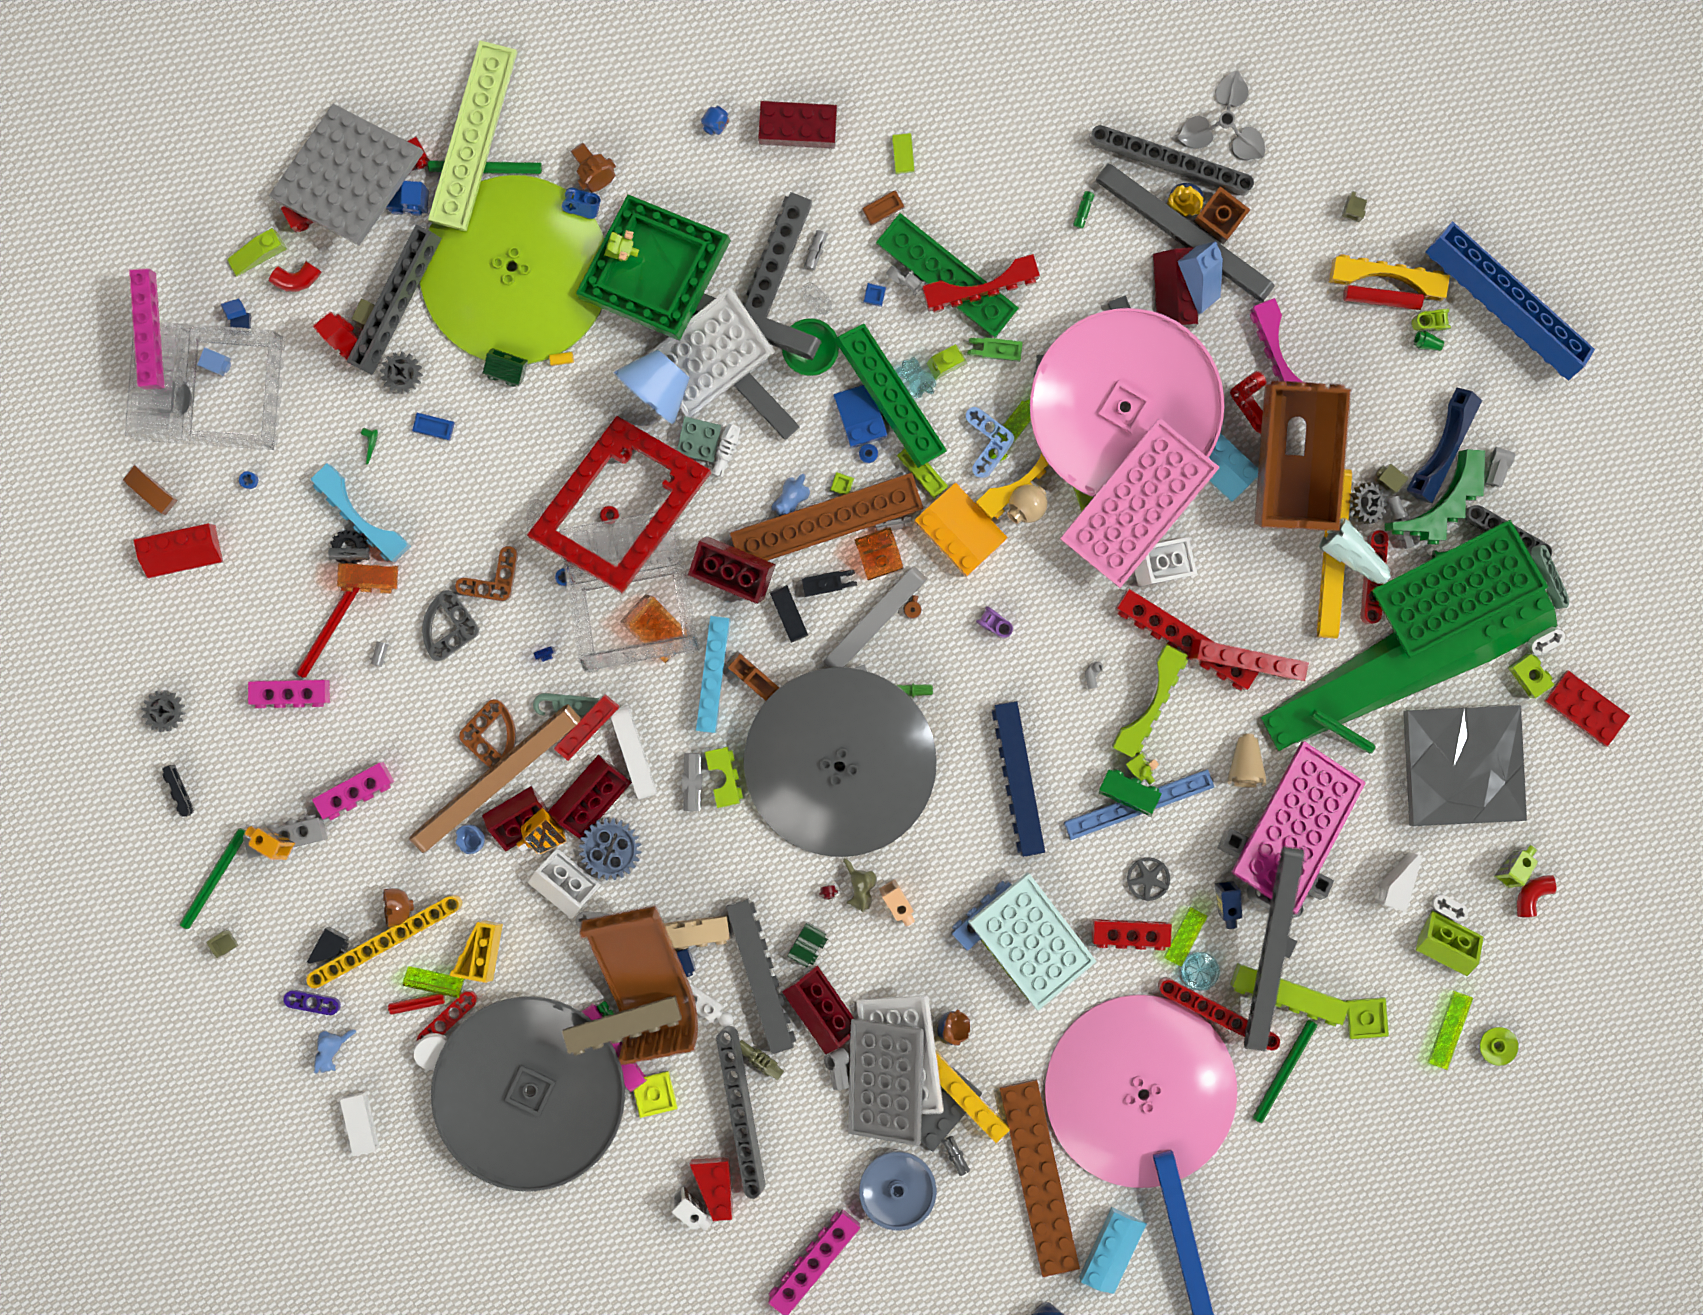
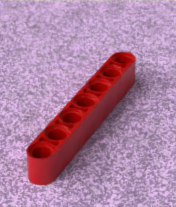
[1158,977,1281,1051]

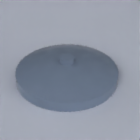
[859,1151,937,1231]

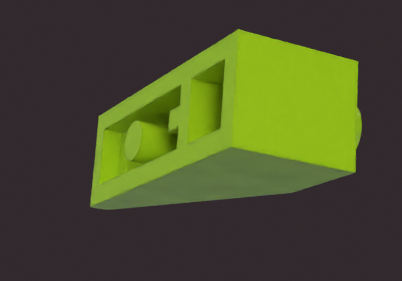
[227,228,287,276]

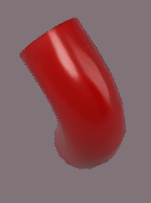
[268,261,322,292]
[1516,875,1557,917]

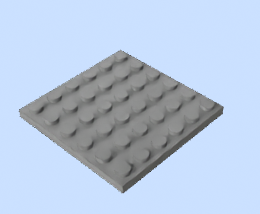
[269,104,424,246]

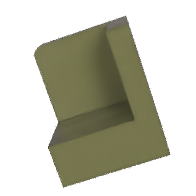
[1342,191,1367,222]
[206,930,239,958]

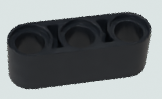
[770,585,809,643]

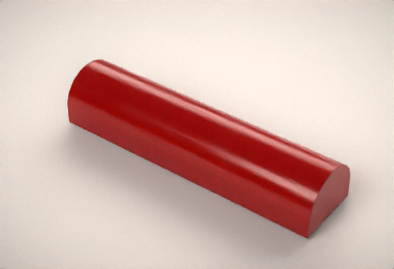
[1343,285,1424,310]

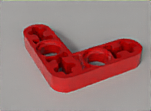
[1230,371,1266,434]

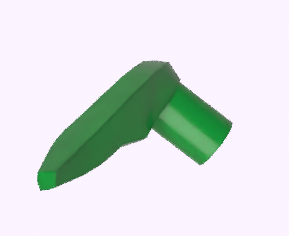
[361,428,378,464]

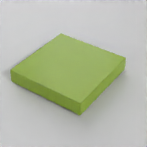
[1346,997,1389,1039]

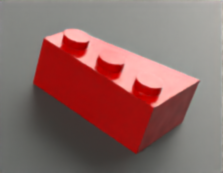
[690,1157,733,1221]

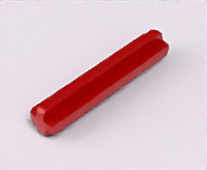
[388,993,445,1015]

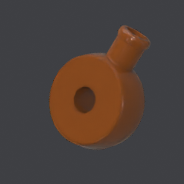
[904,595,922,619]

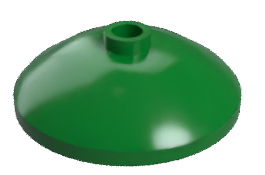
[782,318,839,376]

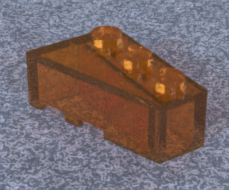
[337,563,398,594]

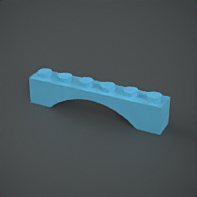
[311,463,411,562]
[696,616,731,733]

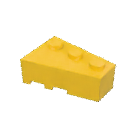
[449,920,503,983]

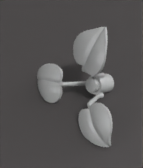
[1178,71,1265,160]

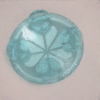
[1181,952,1220,991]

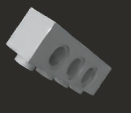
[243,814,328,859]

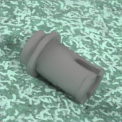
[370,641,389,667]

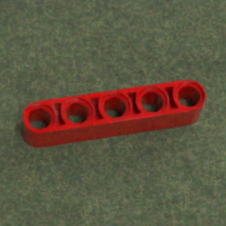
[1360,530,1389,624]

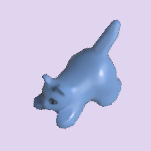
[771,474,810,516]
[314,1029,356,1074]

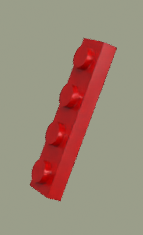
[554,694,619,761]

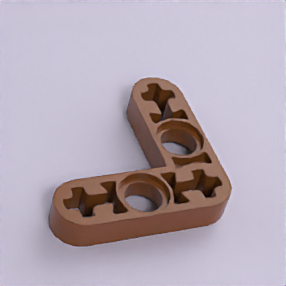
[455,546,518,601]

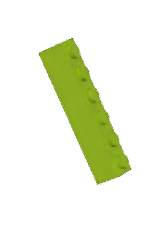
[1230,963,1350,1027]

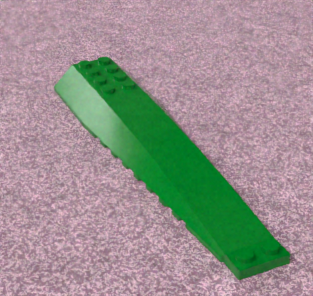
[1260,590,1558,751]

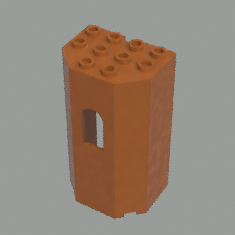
[1254,381,1351,531]

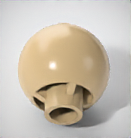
[1007,484,1047,524]

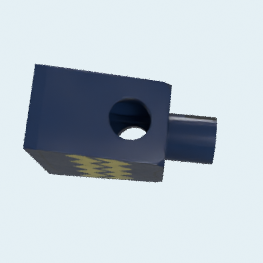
[1215,881,1243,929]

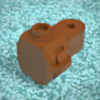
[571,142,616,193]

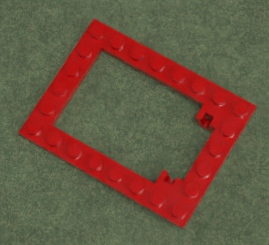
[527,416,711,594]

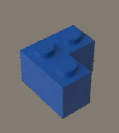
[386,181,429,216]

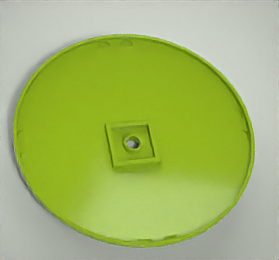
[420,175,604,365]

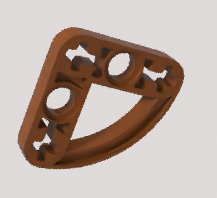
[459,699,516,768]

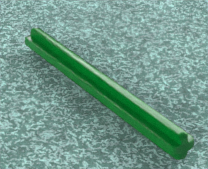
[428,160,542,174]
[180,828,246,929]
[1253,1020,1317,1123]

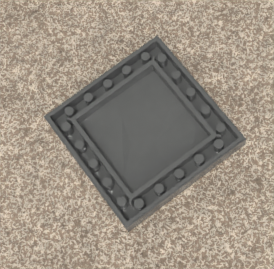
[1403,705,1527,826]

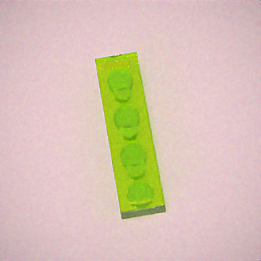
[1427,990,1473,1070]

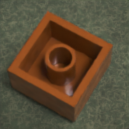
[1193,187,1251,245]

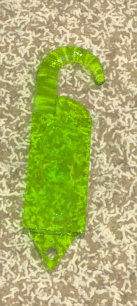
[989,399,1031,461]

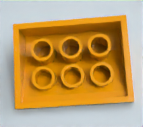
[914,482,1008,577]

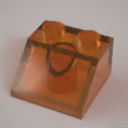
[854,527,904,581]

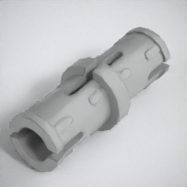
[804,230,828,270]

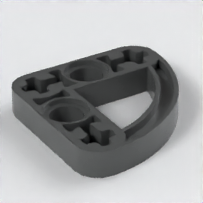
[422,590,480,661]

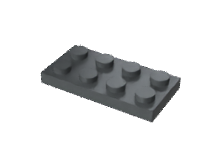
[921,1067,983,1152]

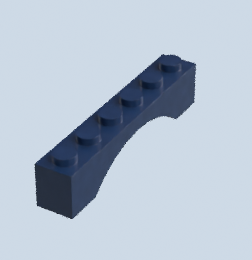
[1407,387,1483,504]

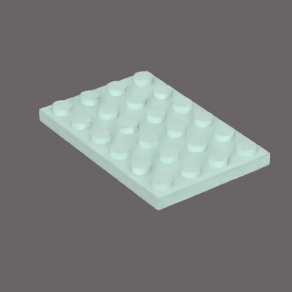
[968,872,1097,1011]

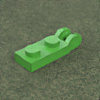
[967,338,1023,362]

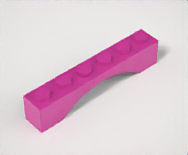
[1250,298,1303,382]

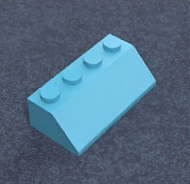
[1209,433,1258,502]
[1079,1207,1147,1294]

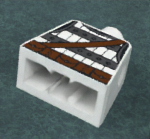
[670,1186,712,1231]

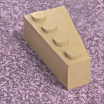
[664,915,731,950]

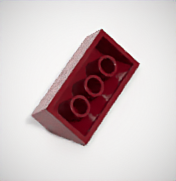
[1153,248,1199,328]
[548,754,632,839]
[782,965,854,1055]

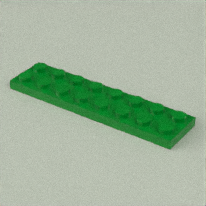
[876,213,1019,338]
[834,323,947,468]

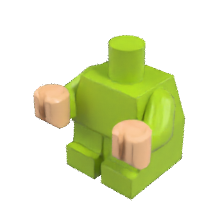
[604,230,639,261]
[1126,752,1159,785]

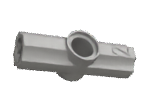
[682,753,702,811]

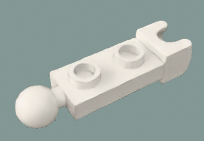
[689,982,734,1027]

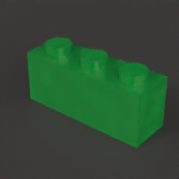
[1099,769,1162,817]

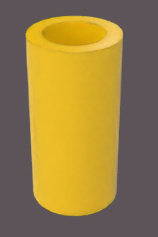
[549,352,574,366]

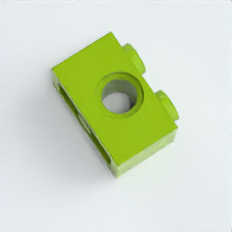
[1508,654,1554,699]

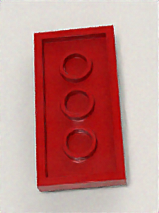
[1544,670,1630,747]

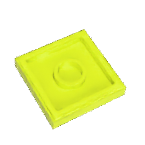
[633,1071,678,1118]

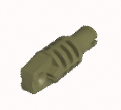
[740,1040,784,1080]

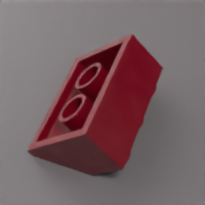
[482,786,552,852]

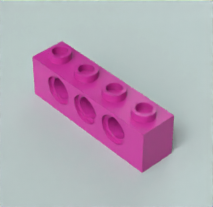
[248,680,330,708]
[312,762,394,821]

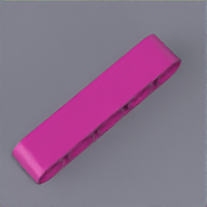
[581,1003,647,1092]

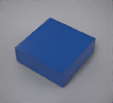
[863,283,886,307]
[221,298,246,320]

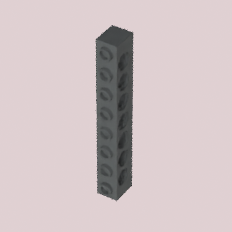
[742,192,812,318]
[347,224,442,375]

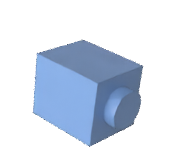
[197,347,231,376]

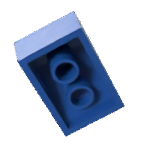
[833,385,887,449]

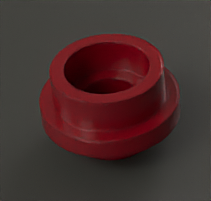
[819,885,838,900]

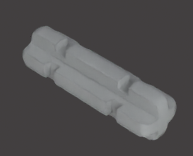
[875,516,913,533]

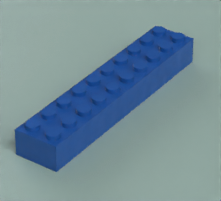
[1425,221,1595,381]

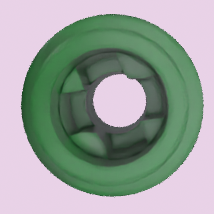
[1414,330,1444,351]

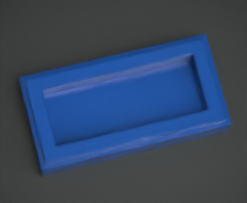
[412,412,455,441]

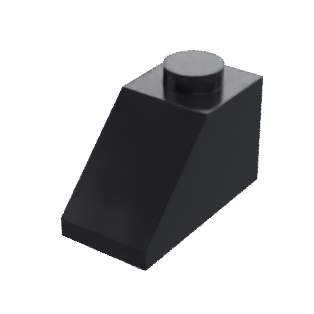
[307,926,350,964]

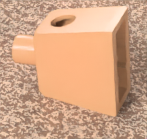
[879,879,915,926]

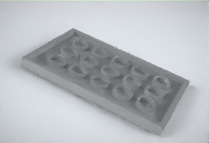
[848,1018,924,1146]

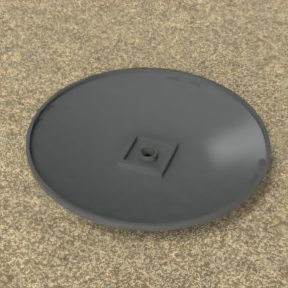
[744,667,937,857]
[431,996,625,1192]

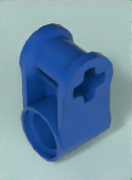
[562,188,601,219]

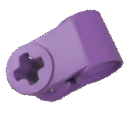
[976,606,1013,638]

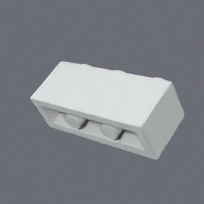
[339,1091,379,1156]

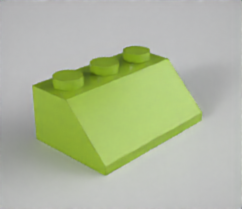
[1416,910,1484,976]

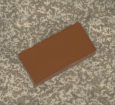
[862,190,905,226]

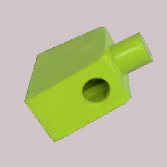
[926,344,967,380]

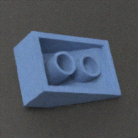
[1178,241,1223,314]

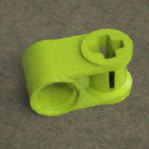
[1411,309,1451,331]

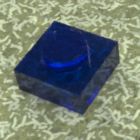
[533,646,556,662]

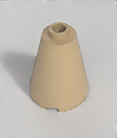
[1227,734,1266,788]

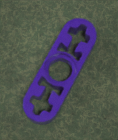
[284,990,341,1016]

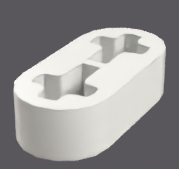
[1528,627,1565,655]
[1432,894,1468,922]

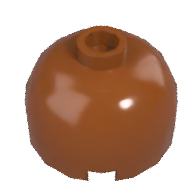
[383,888,414,927]

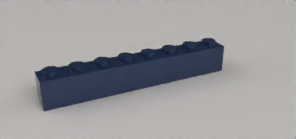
[991,701,1046,857]

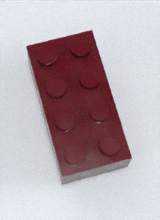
[758,101,837,149]
[688,536,776,604]

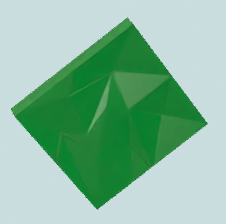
[576,194,731,341]

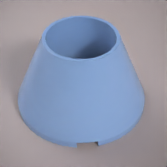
[614,349,690,424]

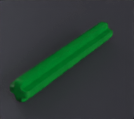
[1311,709,1376,754]

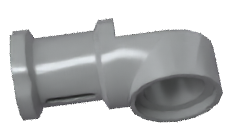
[886,265,926,296]

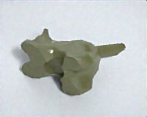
[843,858,877,912]

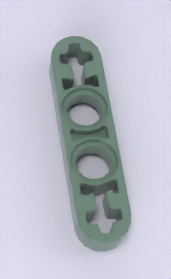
[1532,545,1569,609]

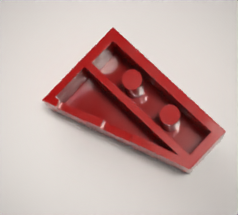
[313,311,358,360]

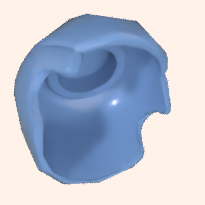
[455,825,485,854]

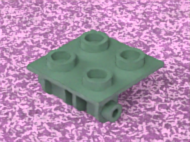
[677,416,722,463]

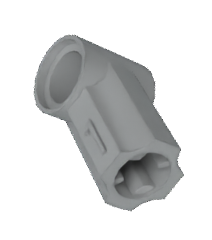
[1485,447,1515,488]
[824,1048,850,1090]

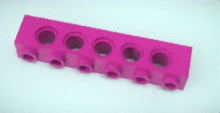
[129,268,165,390]
[768,1209,860,1315]

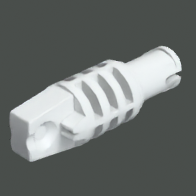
[711,424,740,477]

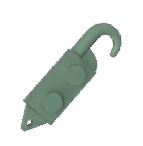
[533,693,599,716]

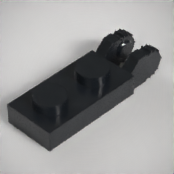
[801,570,857,597]
[162,764,194,817]

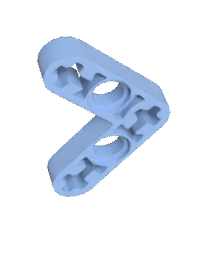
[966,407,1014,478]

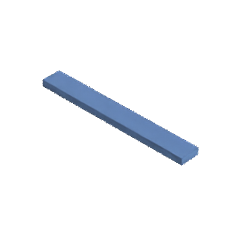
[1064,769,1214,840]

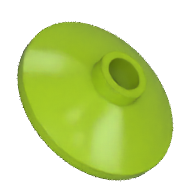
[1479,1027,1519,1066]

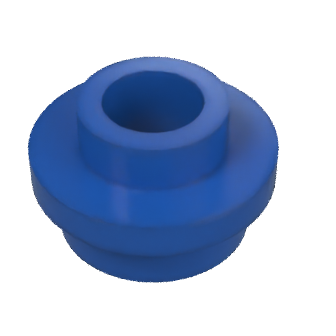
[859,444,878,463]

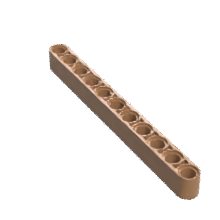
[409,704,581,853]

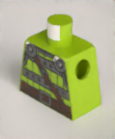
[1494,844,1538,888]

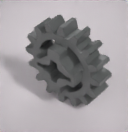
[380,352,423,394]
[1349,482,1388,524]
[141,690,186,732]

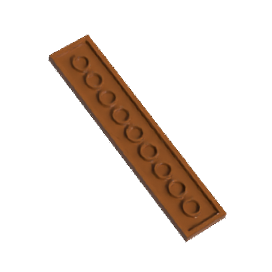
[730,472,924,561]
[999,1079,1080,1277]

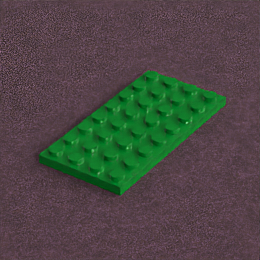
[1372,520,1548,658]

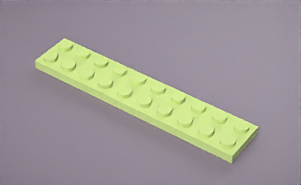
[428,40,517,231]

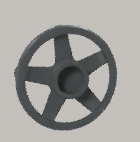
[1127,857,1170,901]

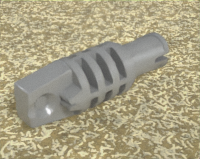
[1387,496,1414,549]

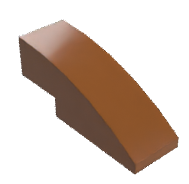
[123,465,178,515]
[725,650,780,701]

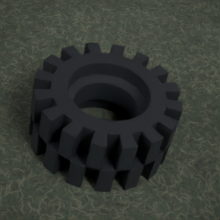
[330,530,367,565]

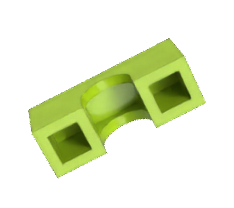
[705,747,743,808]

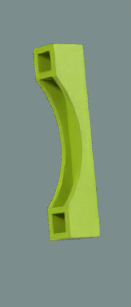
[1112,643,1188,758]

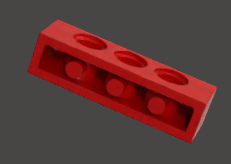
[1092,919,1172,951]

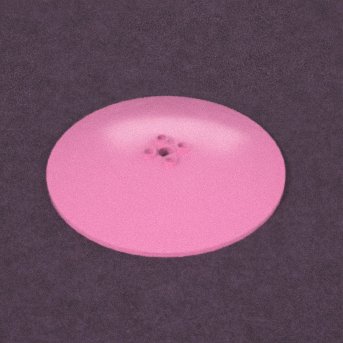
[1030,308,1224,497]
[1045,995,1237,1188]

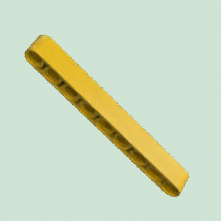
[1317,469,1352,639]
[306,895,463,989]

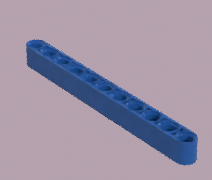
[1153,1150,1214,1315]

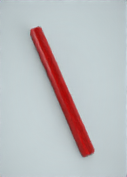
[296,577,363,678]

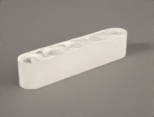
[611,705,657,800]

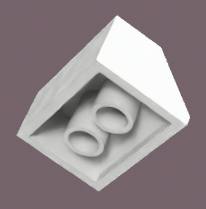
[528,849,601,919]

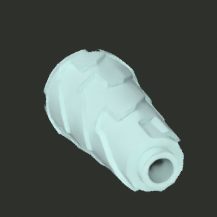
[1319,518,1391,584]

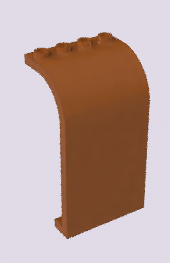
[579,905,698,1065]

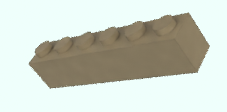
[562,995,682,1055]

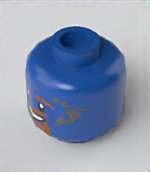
[701,106,729,135]

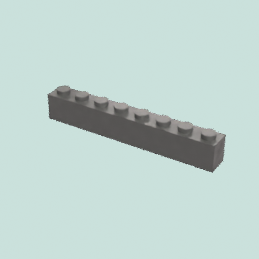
[726,898,796,1055]

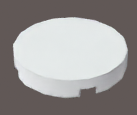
[414,1033,447,1070]

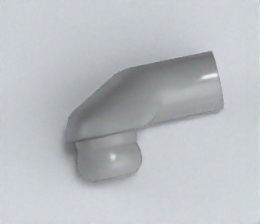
[1085,661,1103,689]

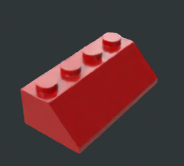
[133,523,223,579]

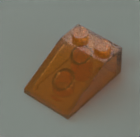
[620,594,691,663]

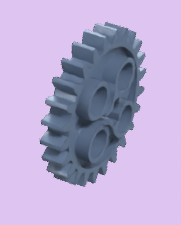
[579,818,642,880]

